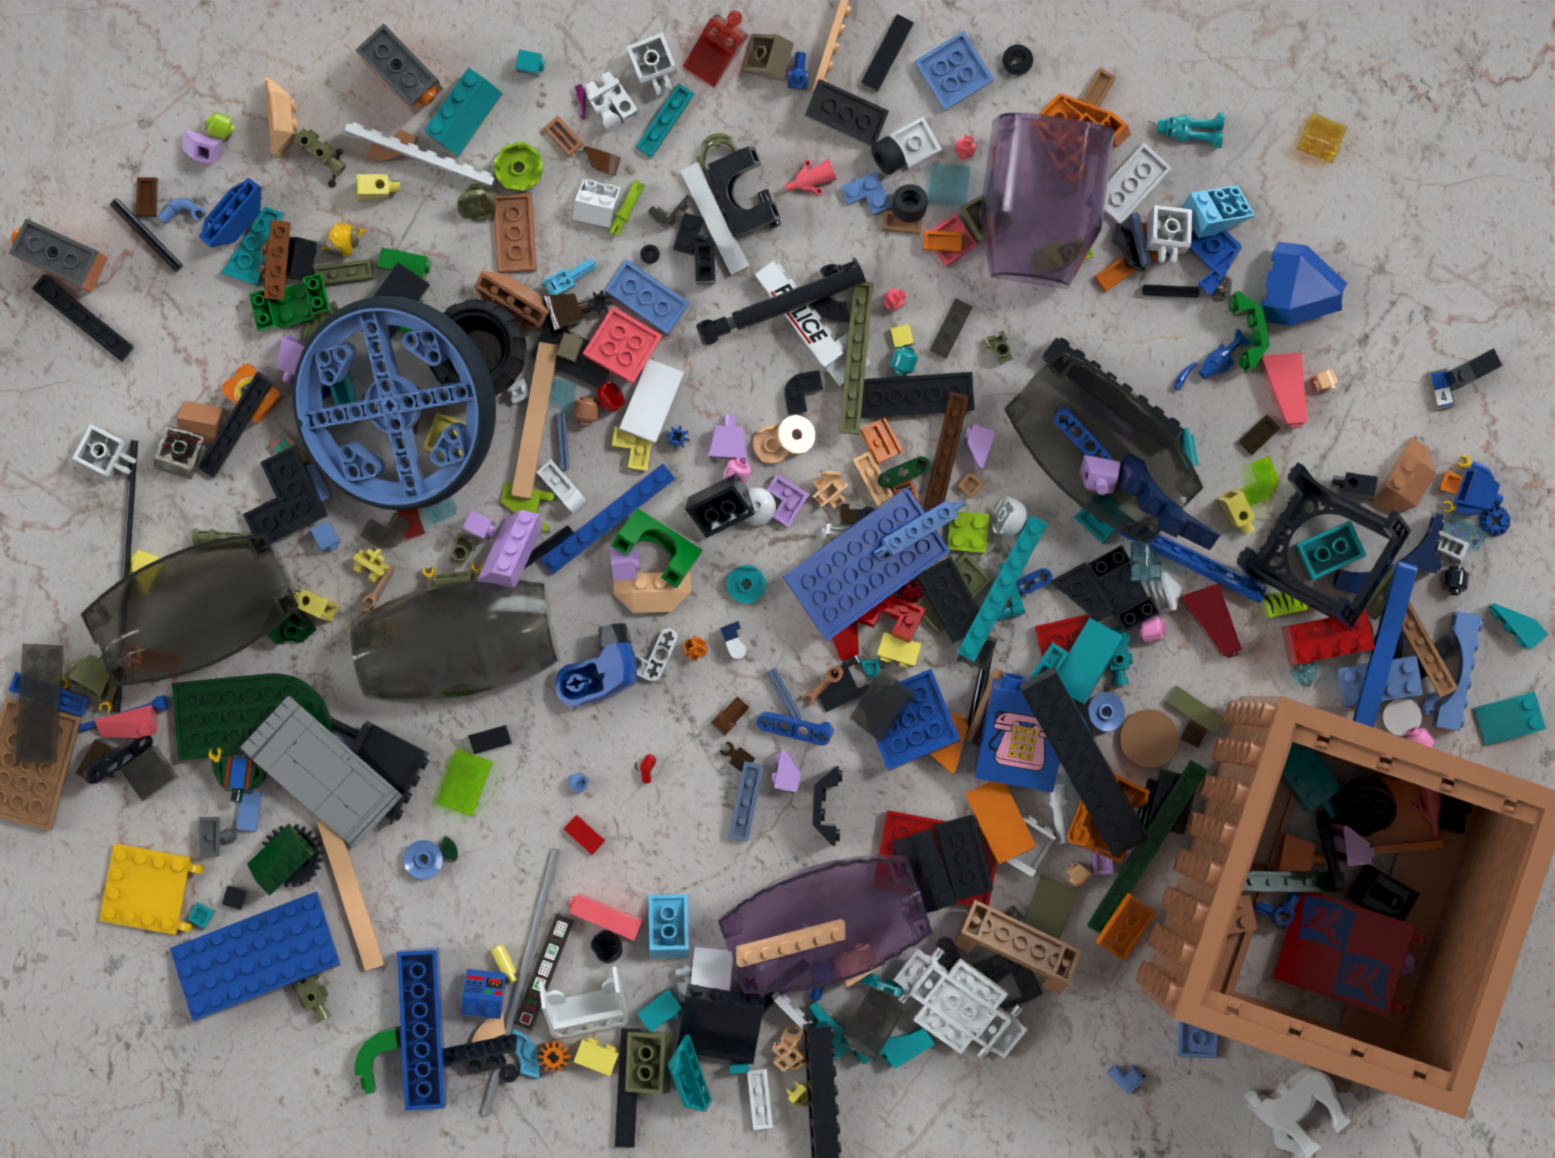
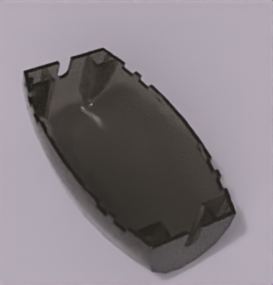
[1004,350,1204,544]
[81,533,299,686]
[350,579,560,704]

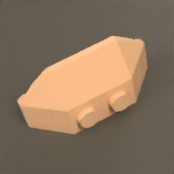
[264,77,299,158]
[613,572,691,613]

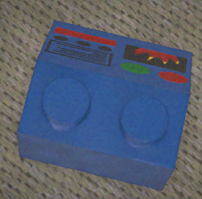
[461,969,506,1019]

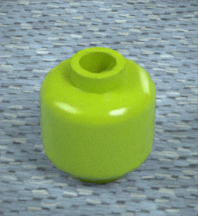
[204,112,235,141]

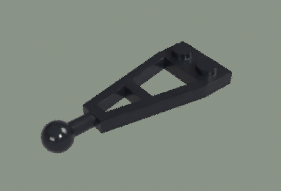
[991,964,1043,1009]

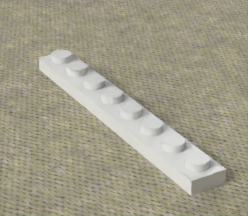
[345,122,495,188]

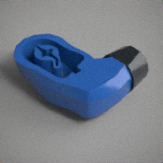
[555,623,637,707]

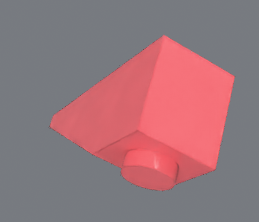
[95,705,158,738]

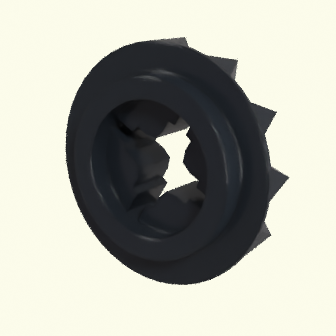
[1002,44,1033,76]

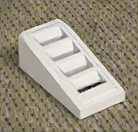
[1434,531,1470,563]

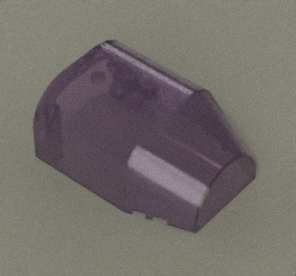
[980,112,1115,289]

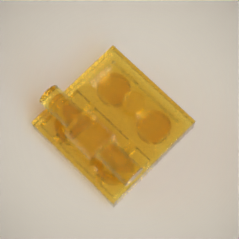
[1296,112,1348,164]

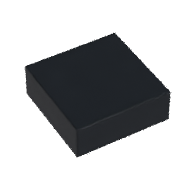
[222,885,247,910]

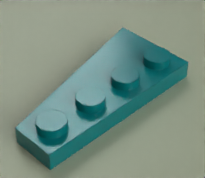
[220,206,284,286]

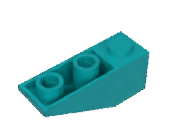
[1488,603,1549,650]

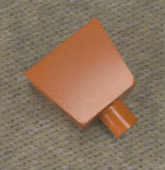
[1276,833,1325,872]

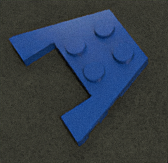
[1166,229,1242,297]

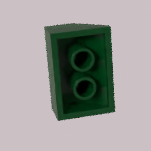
[247,824,316,896]

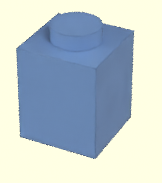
[311,521,341,552]

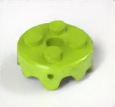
[494,141,543,192]

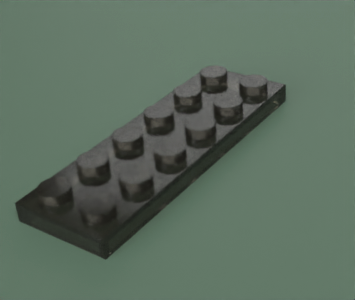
[16,644,64,763]

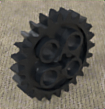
[260,824,324,887]

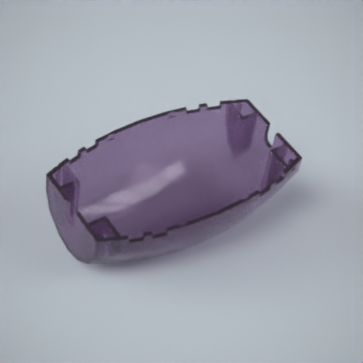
[718,855,933,994]

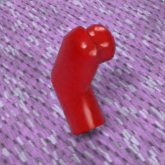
[640,754,656,784]

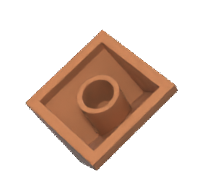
[177,401,224,445]

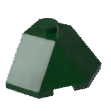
[264,596,317,644]

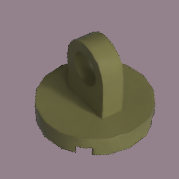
[457,183,496,222]

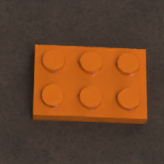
[1095,893,1157,962]

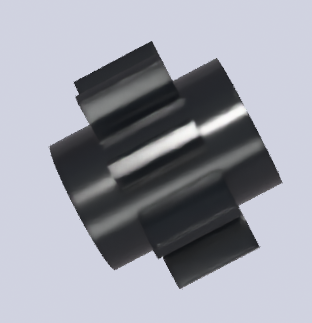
[588,290,613,315]

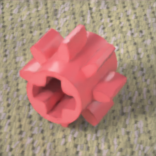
[954,135,977,160]
[883,287,907,312]

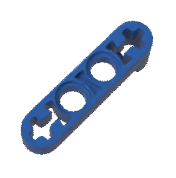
[1054,406,1112,460]
[757,711,834,746]

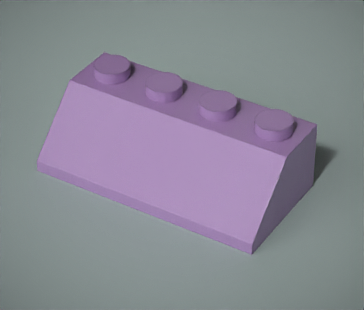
[477,510,542,590]
[1328,822,1374,866]

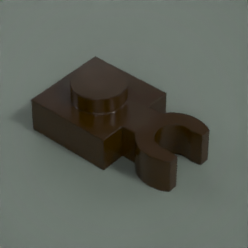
[720,741,756,772]

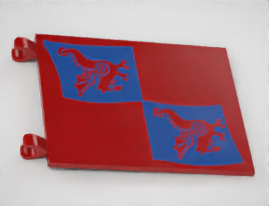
[1273,892,1427,1017]

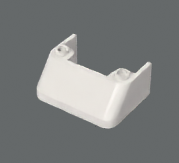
[539,966,629,1039]

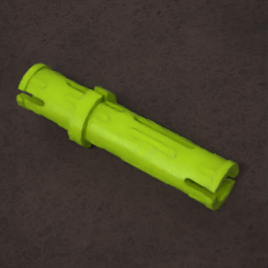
[608,180,645,237]

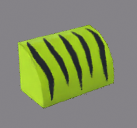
[1262,591,1308,618]

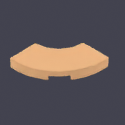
[471,1014,506,1043]

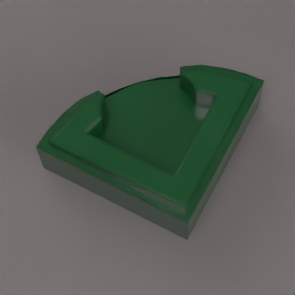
[440,836,458,861]

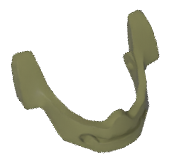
[696,133,740,173]

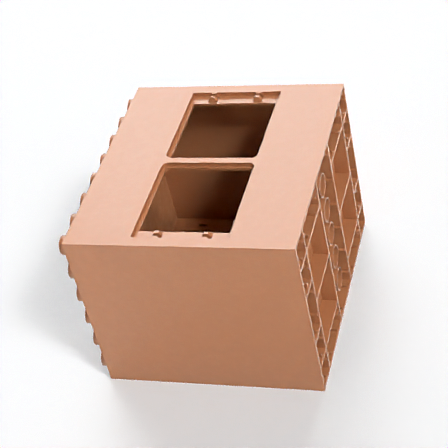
[1136,696,1555,1119]

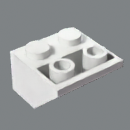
[572,179,621,228]

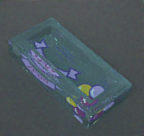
[1444,513,1488,551]

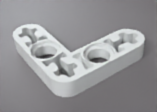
[635,628,678,681]

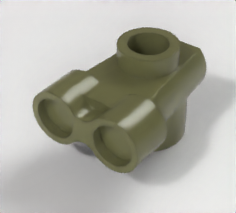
[983,331,1013,365]
[449,533,479,567]

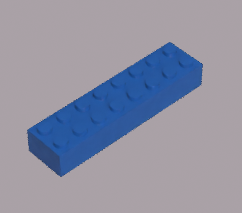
[397,948,447,1110]

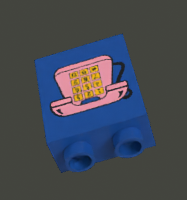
[975,673,1070,792]

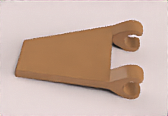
[359,563,395,623]

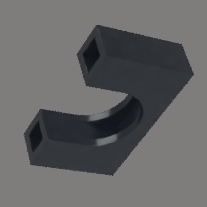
[708,146,782,237]

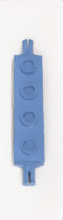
[874,499,966,558]

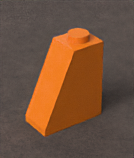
[929,712,968,774]

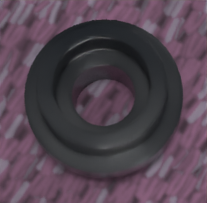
[640,244,660,264]

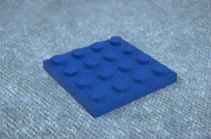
[860,669,961,771]

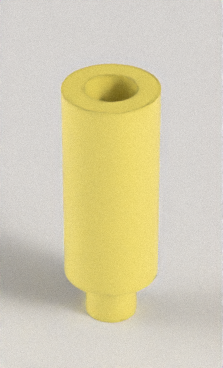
[490,944,517,983]

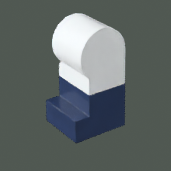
[720,621,746,659]

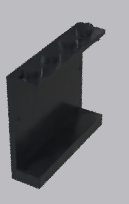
[350,721,430,825]
[676,984,766,1065]

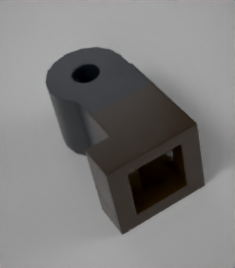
[840,503,875,524]

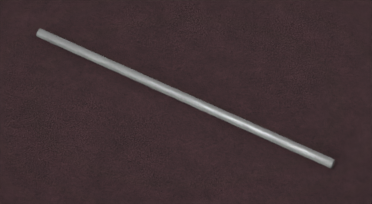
[482,848,560,1116]

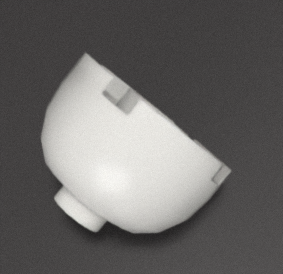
[744,487,776,526]
[992,496,1028,536]

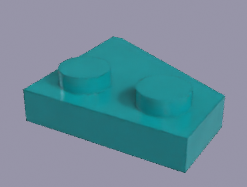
[861,973,902,997]

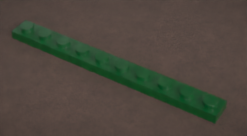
[1087,759,1208,934]

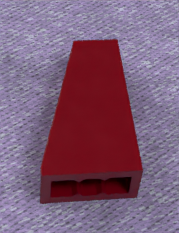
[1180,583,1242,659]

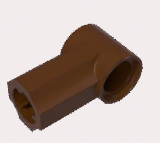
[711,696,749,736]

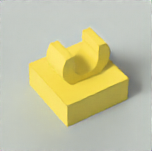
[787,1081,808,1108]

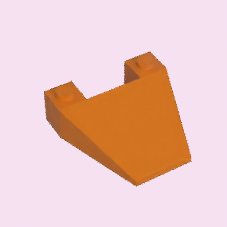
[1032,93,1131,189]

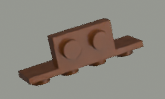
[259,220,291,300]

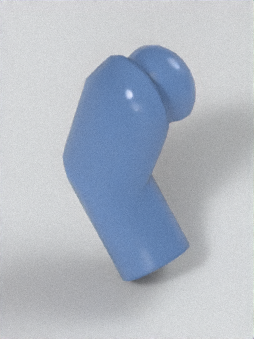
[1421,691,1445,716]

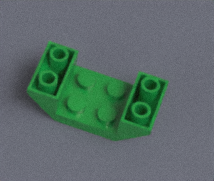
[249,273,331,332]
[1227,291,1270,373]

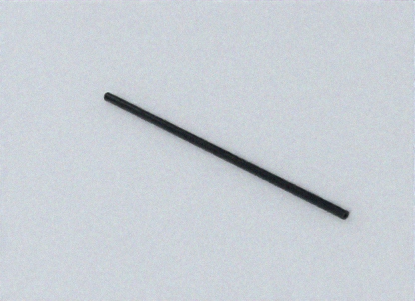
[113,440,138,712]

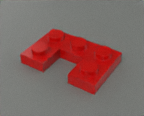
[856,595,926,643]

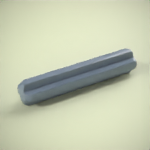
[1129,213,1152,267]
[555,412,570,470]
[767,668,802,719]

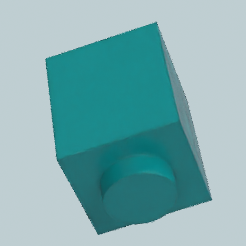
[515,49,546,77]

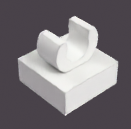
[508,379,530,404]

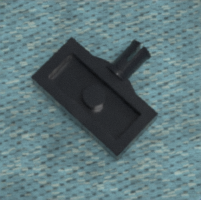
[673,212,712,256]

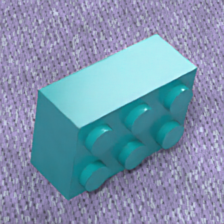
[1293,520,1367,581]

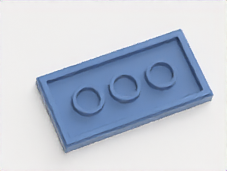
[604,260,690,335]

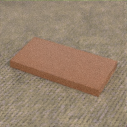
[493,193,537,273]

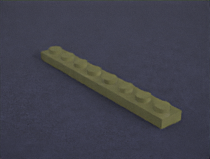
[839,282,873,435]

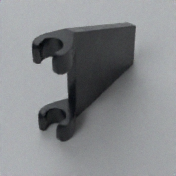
[819,655,873,712]

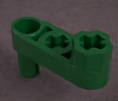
[877,456,930,489]

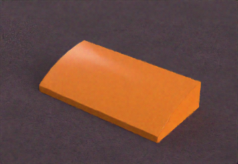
[964,781,1037,865]

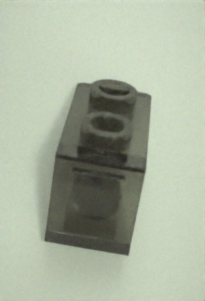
[648,194,691,229]

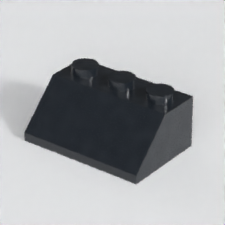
[685,473,755,538]

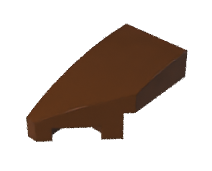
[583,146,621,176]

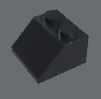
[286,237,317,280]

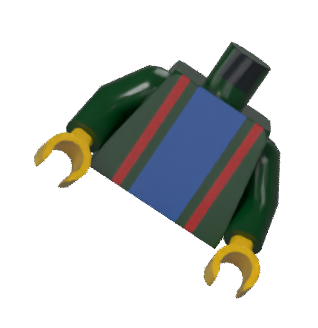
[209,748,267,803]

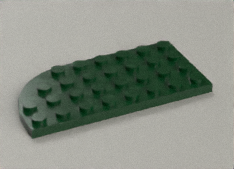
[172,673,333,761]

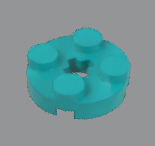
[727,565,766,604]

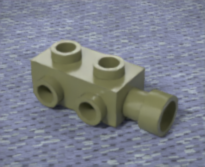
[292,128,346,177]
[291,974,332,1023]

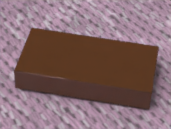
[136,177,158,217]

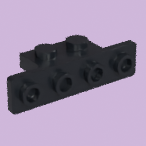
[443,1034,518,1074]

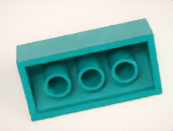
[424,67,502,157]

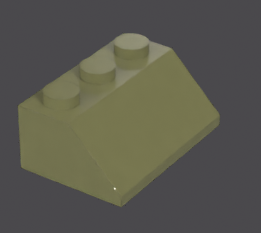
[625,1031,673,1094]

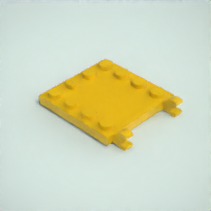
[99,843,204,935]

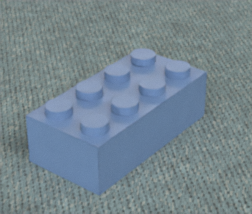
[1335,656,1423,707]

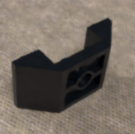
[1087,545,1160,632]
[812,765,843,846]

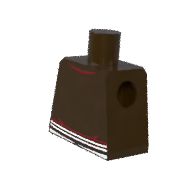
[542,294,590,336]

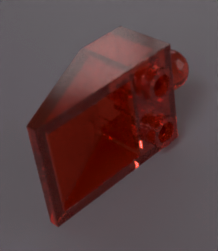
[683,10,749,87]

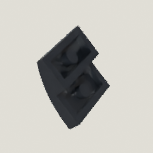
[1438,795,1472,834]

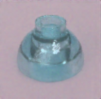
[1291,662,1318,687]

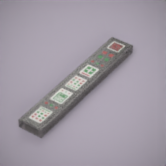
[514,913,574,1031]

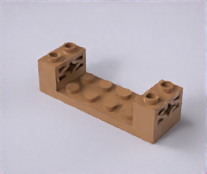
[953,900,1081,995]

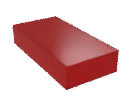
[564,814,606,855]

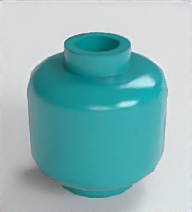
[890,346,918,376]

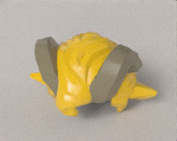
[322,222,366,257]

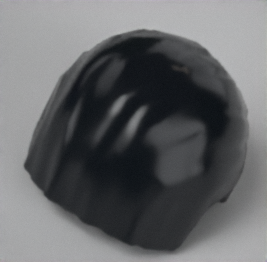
[590,929,623,964]

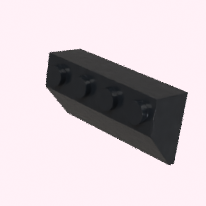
[892,828,957,915]

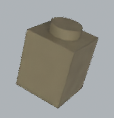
[556,332,584,364]

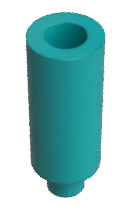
[1179,428,1199,467]

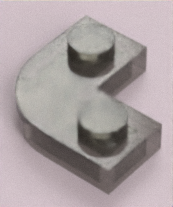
[360,512,413,549]

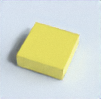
[890,324,914,348]

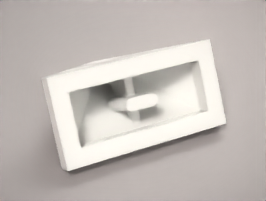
[1148,572,1182,614]

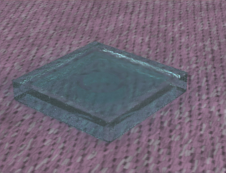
[928,163,970,205]

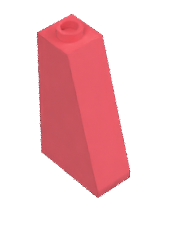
[1260,352,1307,428]
[568,893,643,941]

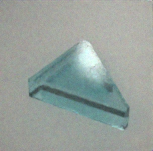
[551,379,576,417]

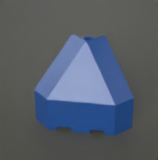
[1261,242,1348,326]

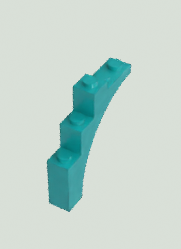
[808,1000,935,1069]

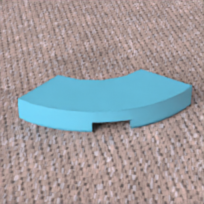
[512,1029,541,1079]

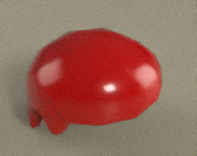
[596,381,625,412]

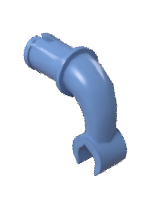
[158,198,207,224]

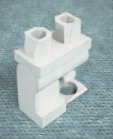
[585,72,639,132]

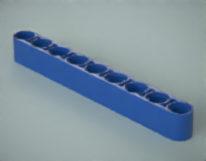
[1352,561,1418,728]

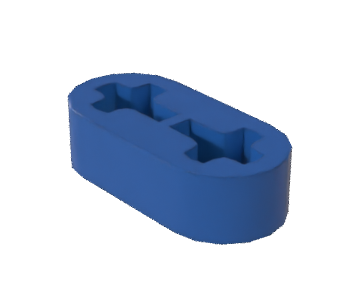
[1017,568,1052,594]

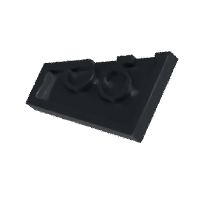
[1051,562,1115,622]

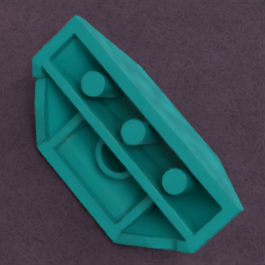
[667,1034,712,1112]

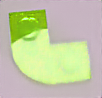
[1240,456,1279,506]

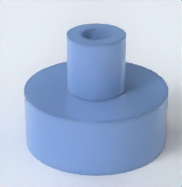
[568,772,588,793]

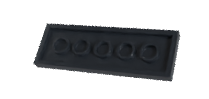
[861,372,975,419]

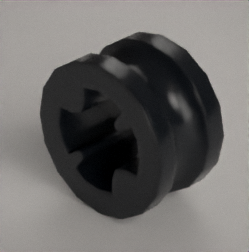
[501,1064,519,1083]

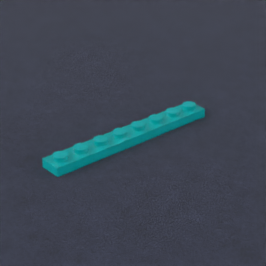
[957,515,1048,662]

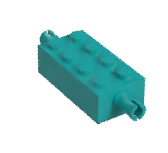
[1281,742,1342,820]

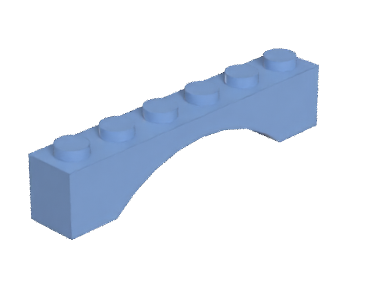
[1432,611,1482,731]

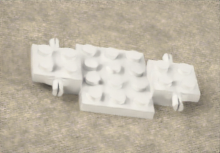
[893,947,1028,1060]

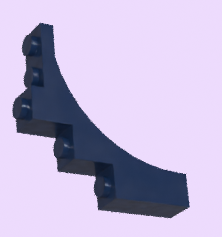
[1119,452,1220,550]
[1332,513,1445,594]

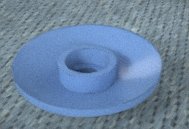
[1088,692,1125,731]
[404,840,443,879]

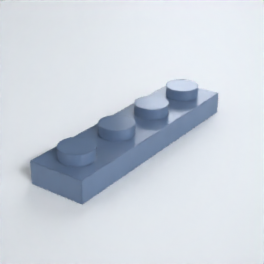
[729,761,764,842]

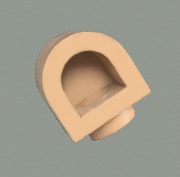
[1312,368,1338,392]
[1065,862,1093,888]

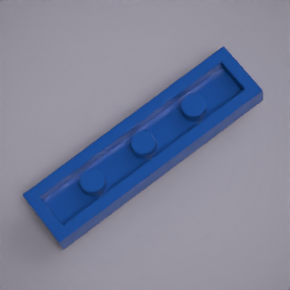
[9,672,90,717]

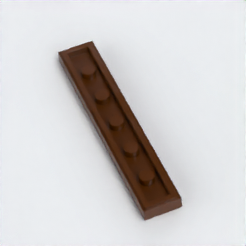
[924,392,969,508]

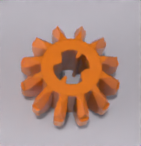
[537,1039,571,1073]

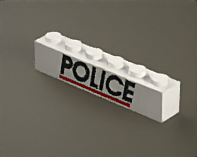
[755,261,844,370]

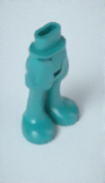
[1157,112,1225,149]

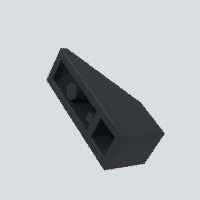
[1443,348,1503,391]

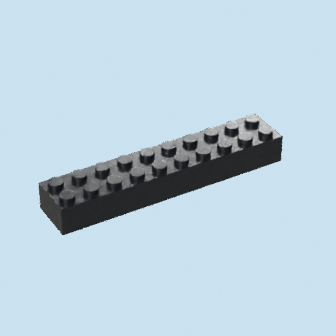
[1019,666,1149,857]

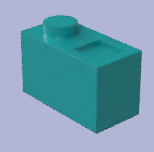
[637,988,683,1032]

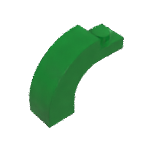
[354,1027,401,1094]

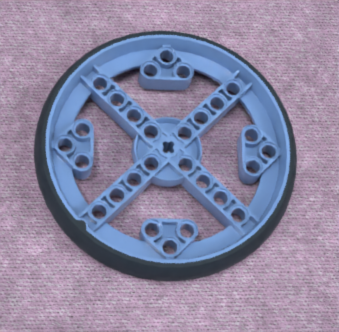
[292,296,496,511]

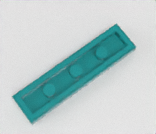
[636,83,695,158]

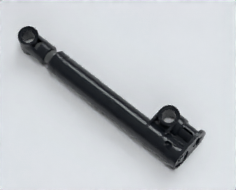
[696,257,866,345]

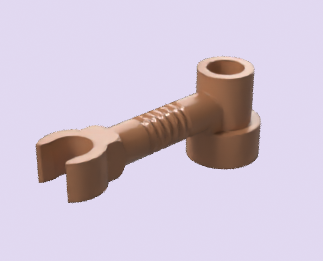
[802,666,844,706]

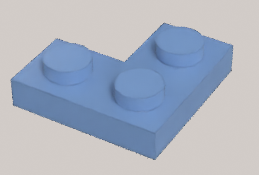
[841,172,891,216]

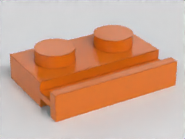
[859,417,903,465]

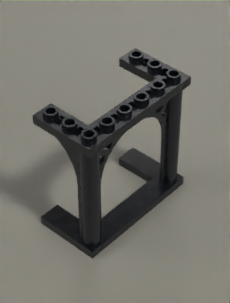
[1237,462,1412,632]

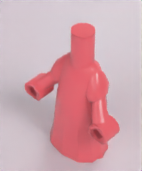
[785,159,837,196]
[1412,782,1444,835]

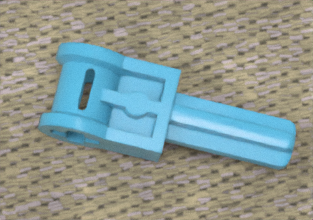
[541,258,597,295]

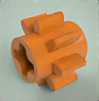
[683,635,707,661]

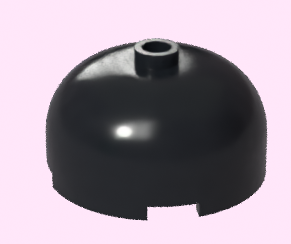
[1335,777,1397,837]

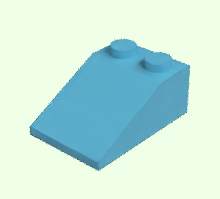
[648,894,689,959]

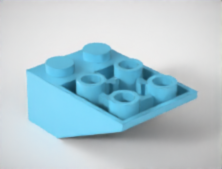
[1181,185,1255,238]

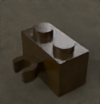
[76,739,116,778]

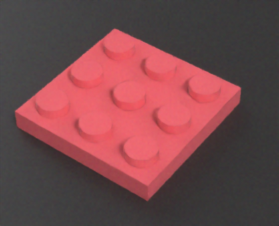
[582,306,663,385]

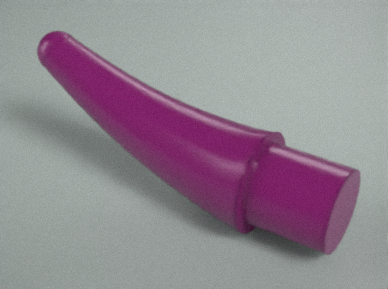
[575,84,586,119]

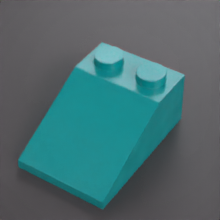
[1473,691,1546,745]

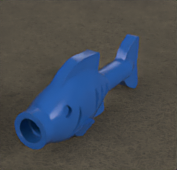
[1198,329,1251,380]

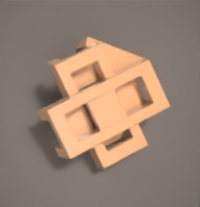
[813,471,848,509]
[772,1025,805,1072]

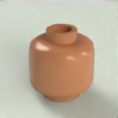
[573,397,599,426]

